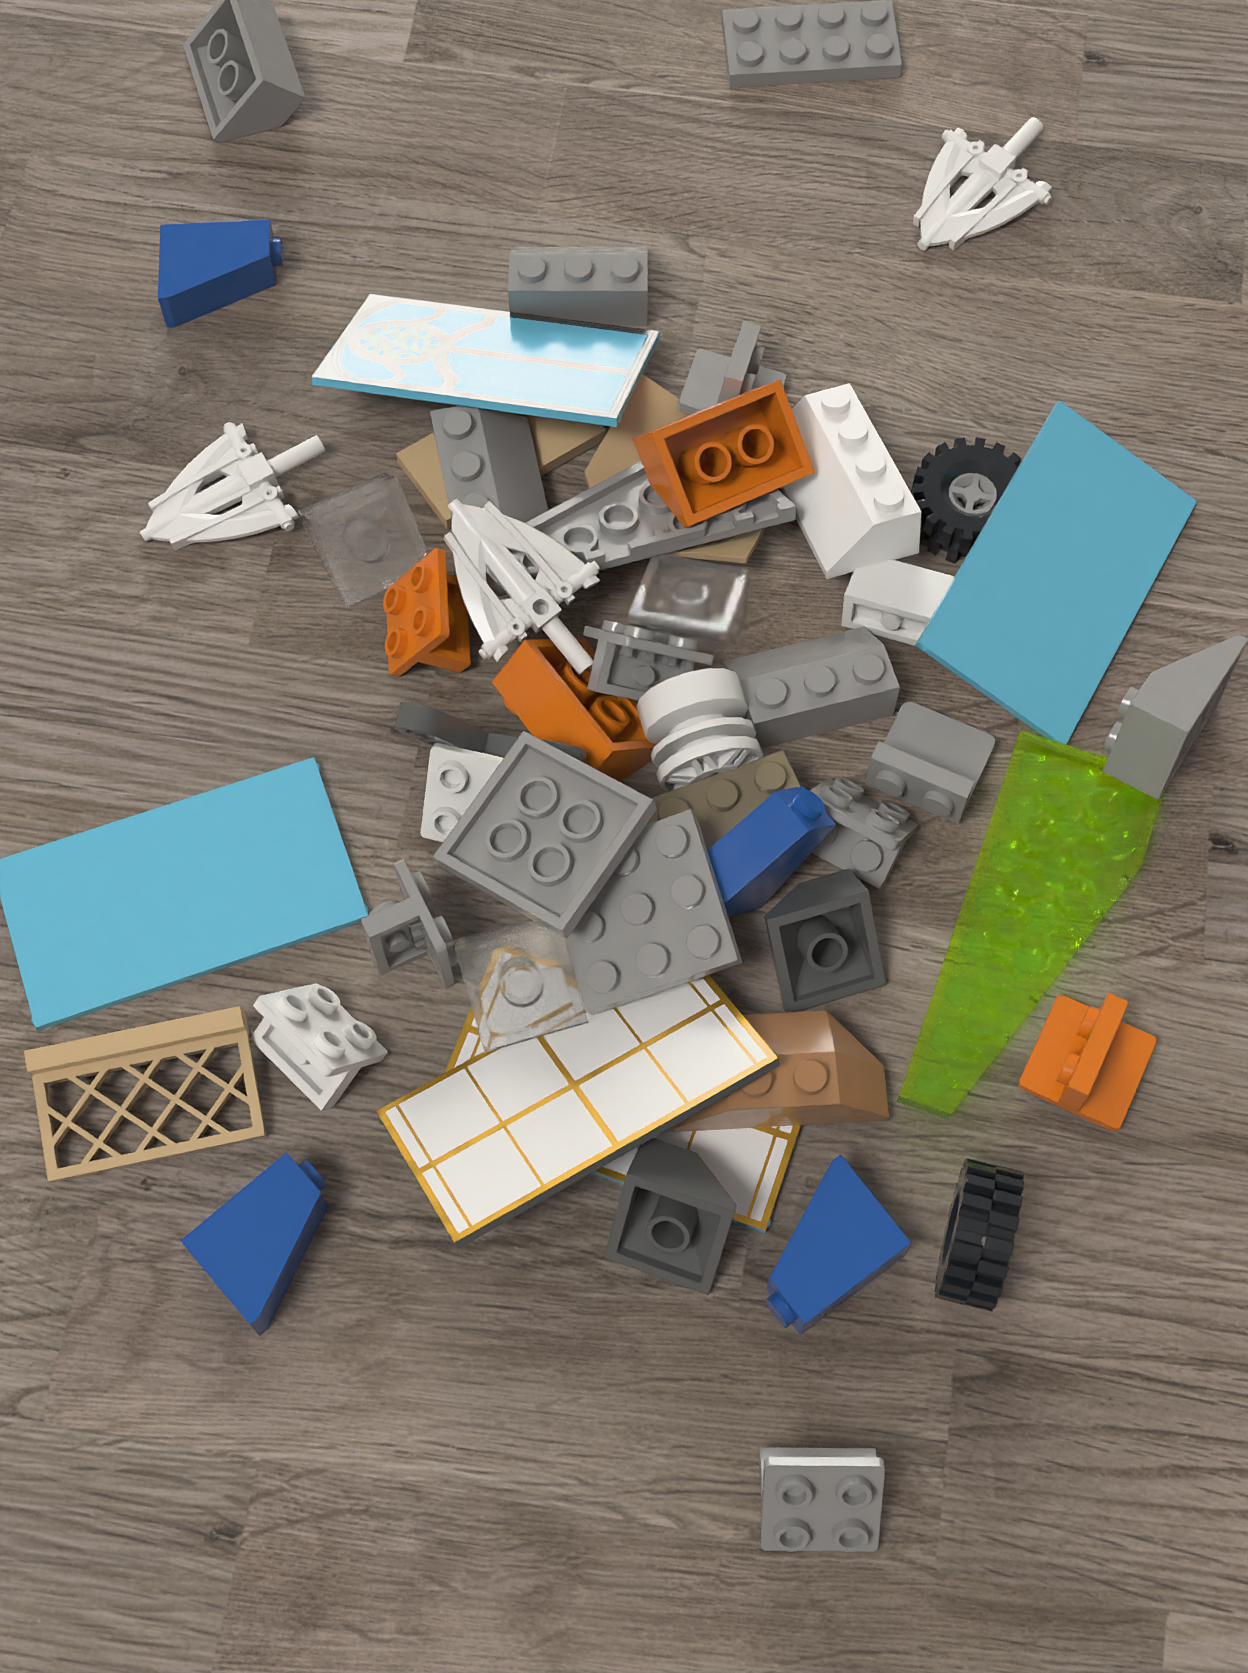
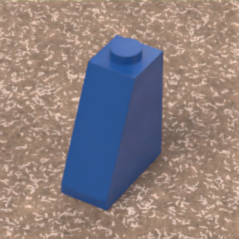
[158,219,284,327]
[707,786,836,917]
[181,1152,329,1336]
[766,1154,911,1335]

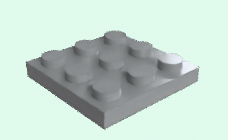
[433,731,657,939]
[565,809,743,1015]

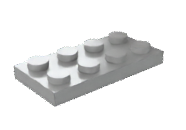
[722,0,902,88]

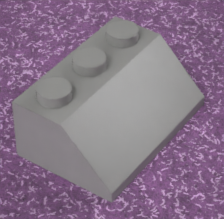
[183,0,305,143]
[508,247,648,326]
[430,406,548,523]
[722,627,900,748]

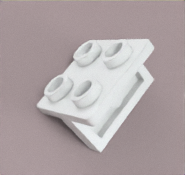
[420,743,504,842]
[250,984,388,1111]

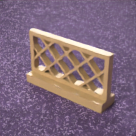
[24,1006,267,1183]

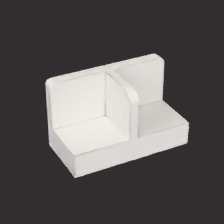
[841,560,954,646]

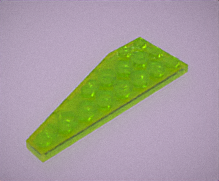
[897,730,1164,1120]

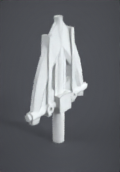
[913,117,1052,251]
[140,422,325,551]
[443,499,600,675]

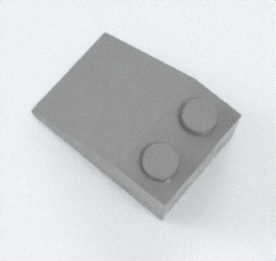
[1102,635,1248,800]

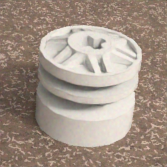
[636,668,764,792]

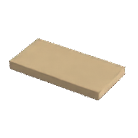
[396,412,606,529]

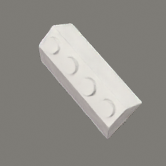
[780,383,921,579]

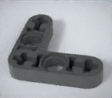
[394,702,588,763]

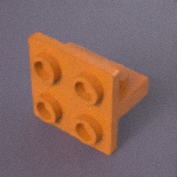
[383,548,471,677]
[1018,993,1157,1132]

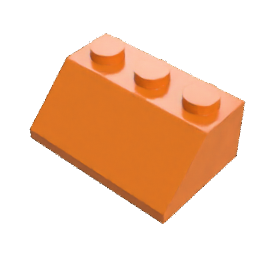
[633,380,815,527]
[492,638,657,782]

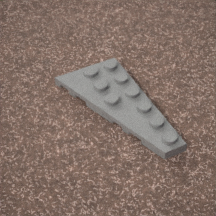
[486,461,796,596]

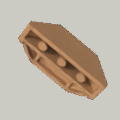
[672,1010,889,1132]

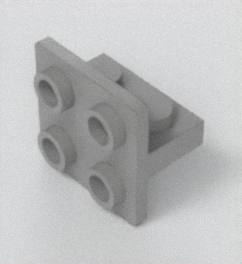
[677,321,786,415]
[583,620,714,701]
[809,777,918,889]
[360,859,459,988]
[759,1447,885,1552]

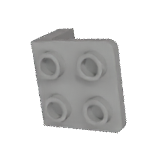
[865,702,995,824]

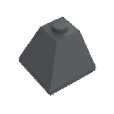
[764,869,886,1012]
[604,1138,737,1296]

